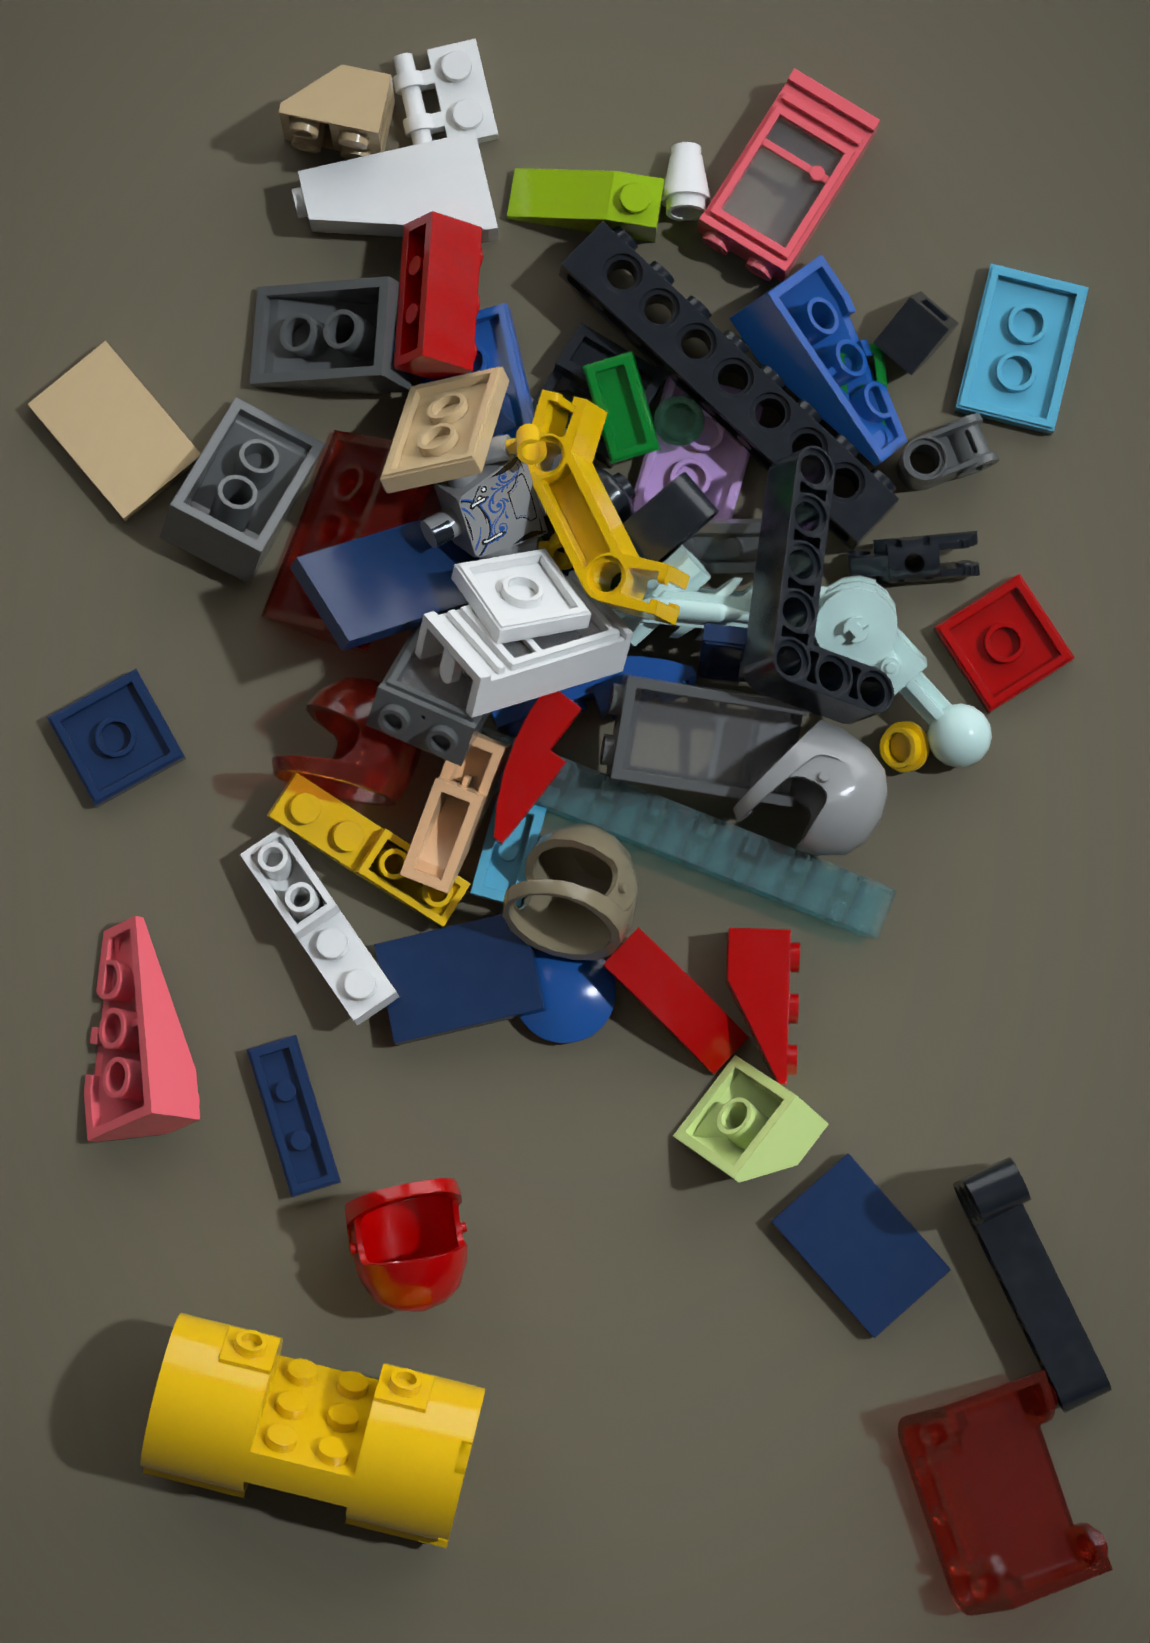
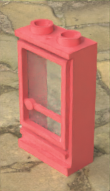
[698,68,880,282]

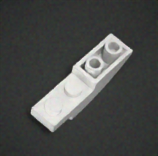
[240,826,400,1026]

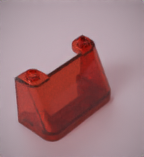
[898,1370,1113,1616]

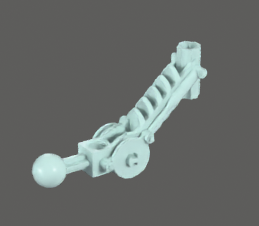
[611,544,992,768]

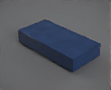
[697,623,747,682]

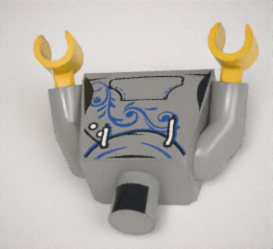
[420,423,573,570]

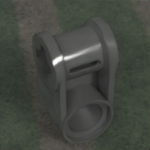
[897,413,999,491]

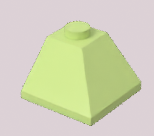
[673,1055,829,1183]

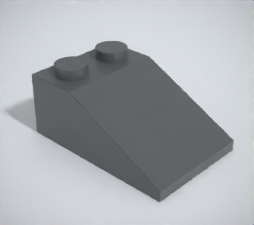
[250,276,412,394]
[159,398,325,584]

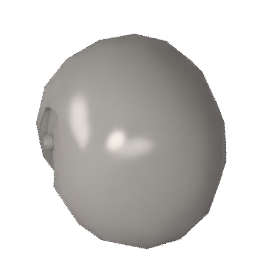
[733,720,888,855]

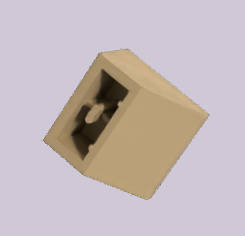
[279,64,395,160]

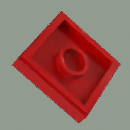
[933,573,1075,714]

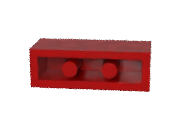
[393,211,483,381]

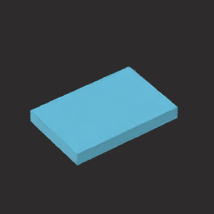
[954,264,1089,435]

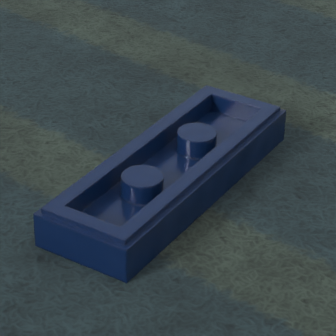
[247,1035,342,1198]

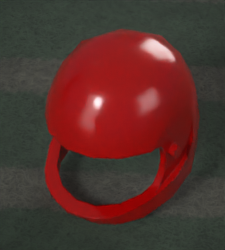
[344,1178,468,1312]

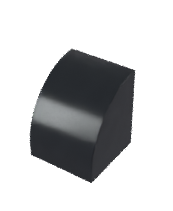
[873,291,959,375]

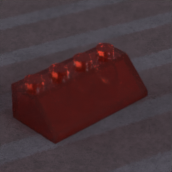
[261,430,433,652]

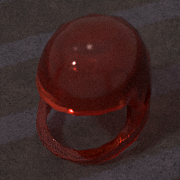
[272,676,422,806]

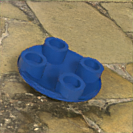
[520,949,616,1043]

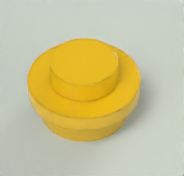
[879,721,930,772]

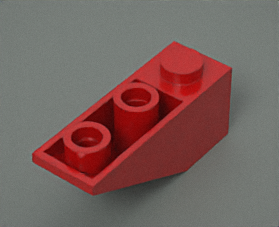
[726,928,800,1087]

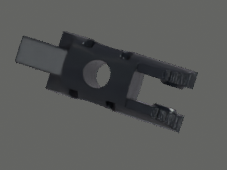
[848,531,980,584]

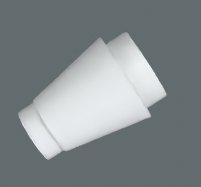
[661,142,711,221]

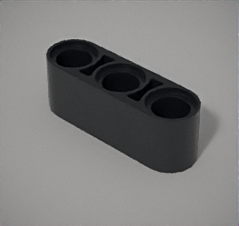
[610,472,719,591]

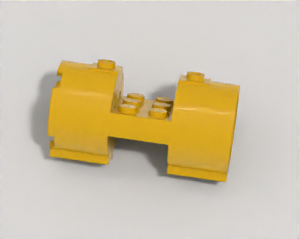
[140,1313,486,1548]

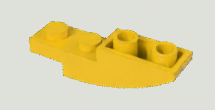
[267,773,471,927]

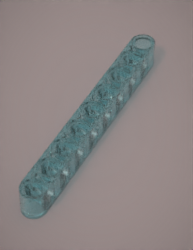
[479,726,896,940]

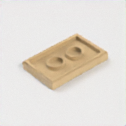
[27,340,201,522]
[380,367,509,494]

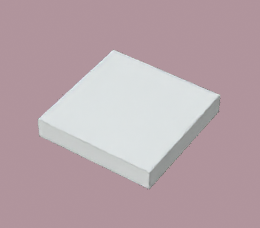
[451,549,592,644]

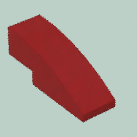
[494,691,582,846]
[602,927,749,1075]

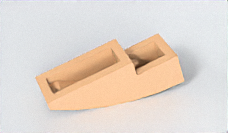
[400,733,512,893]

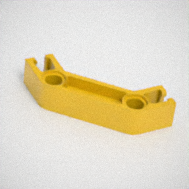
[527,389,690,625]

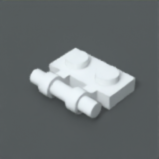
[393,38,498,145]

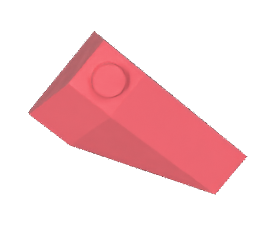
[84,916,200,1142]

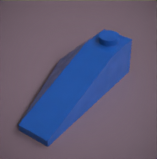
[729,254,908,466]

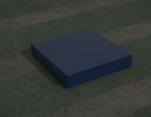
[47,669,186,808]

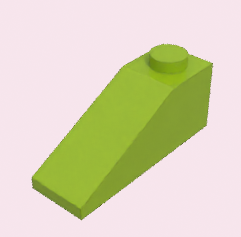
[507,168,664,243]

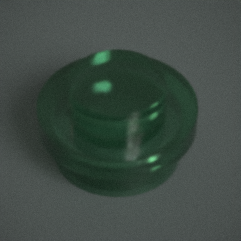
[654,396,705,447]

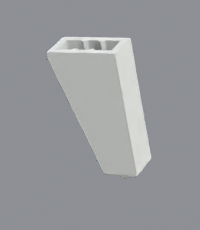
[292,131,499,242]

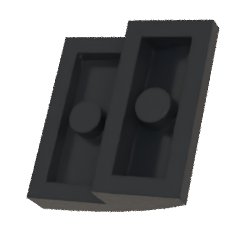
[532,323,667,468]

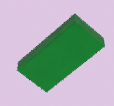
[583,352,661,464]

